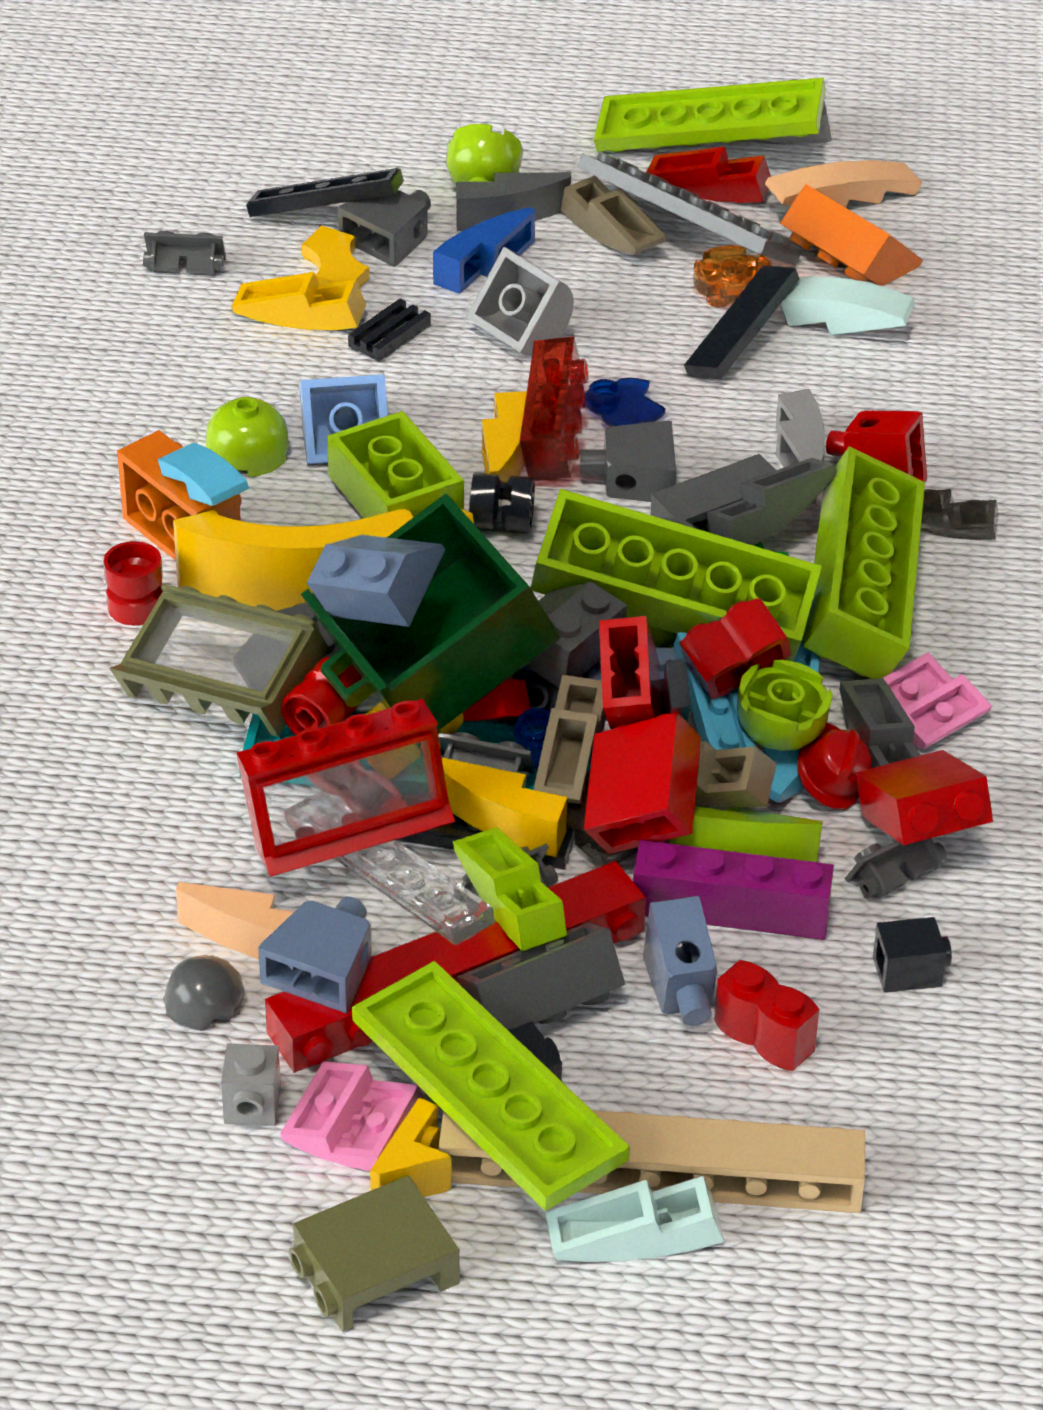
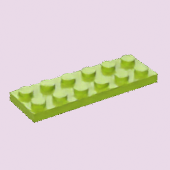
[594,77,826,152]
[352,961,630,1212]

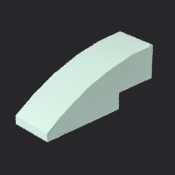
[781,276,915,335]
[546,1176,724,1262]

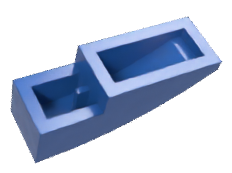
[433,207,535,294]

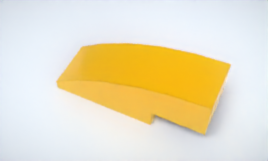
[231,272,366,330]
[481,391,529,482]
[442,758,567,857]

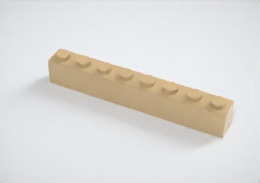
[439,1110,865,1213]

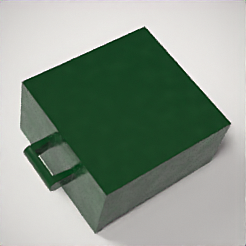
[301,493,561,746]

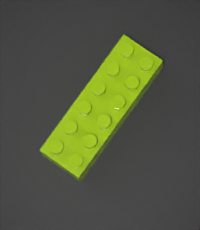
[803,446,925,679]
[530,489,822,662]

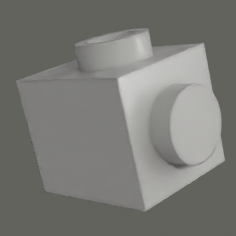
[221,1043,281,1126]

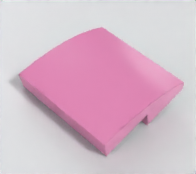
[883,652,992,750]
[280,1061,424,1171]

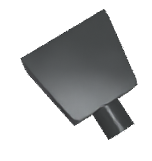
[338,190,431,267]
[579,421,676,502]

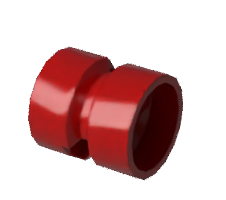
[103,541,163,626]
[281,657,363,735]

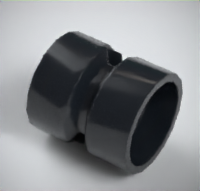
[469,473,535,533]

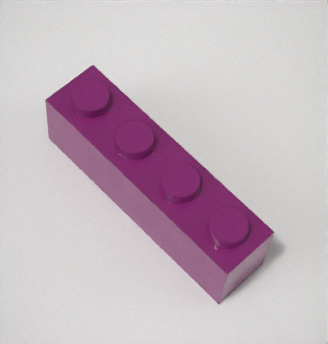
[633,840,834,940]

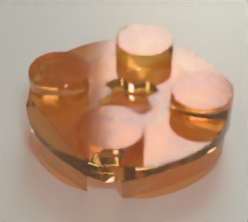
[693,245,772,308]

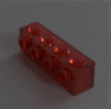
[519,336,589,481]

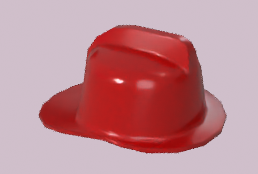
[797,723,872,809]

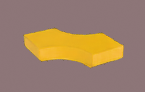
[302,225,369,288]

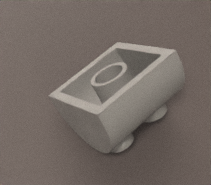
[466,247,574,356]

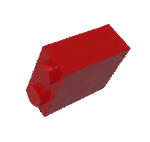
[599,616,662,730]
[584,712,701,854]
[855,750,994,845]

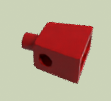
[826,410,928,482]

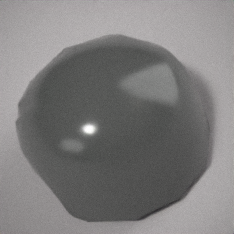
[163,955,245,1030]

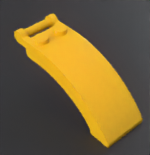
[173,509,413,611]

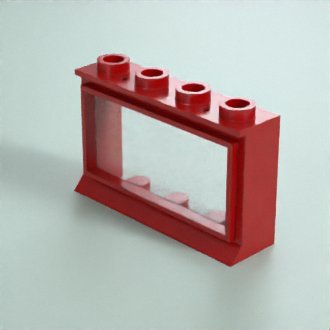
[236,699,455,877]

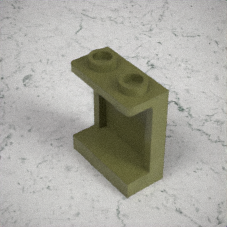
[289,1175,460,1332]

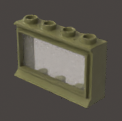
[109,584,329,737]

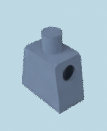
[643,896,717,1026]
[258,897,372,1013]

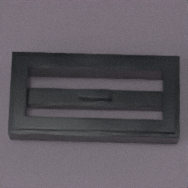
[348,298,431,361]

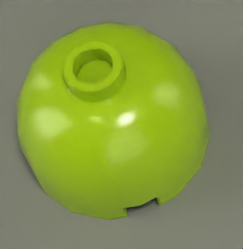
[446,124,523,184]
[206,397,289,477]
[737,660,833,751]

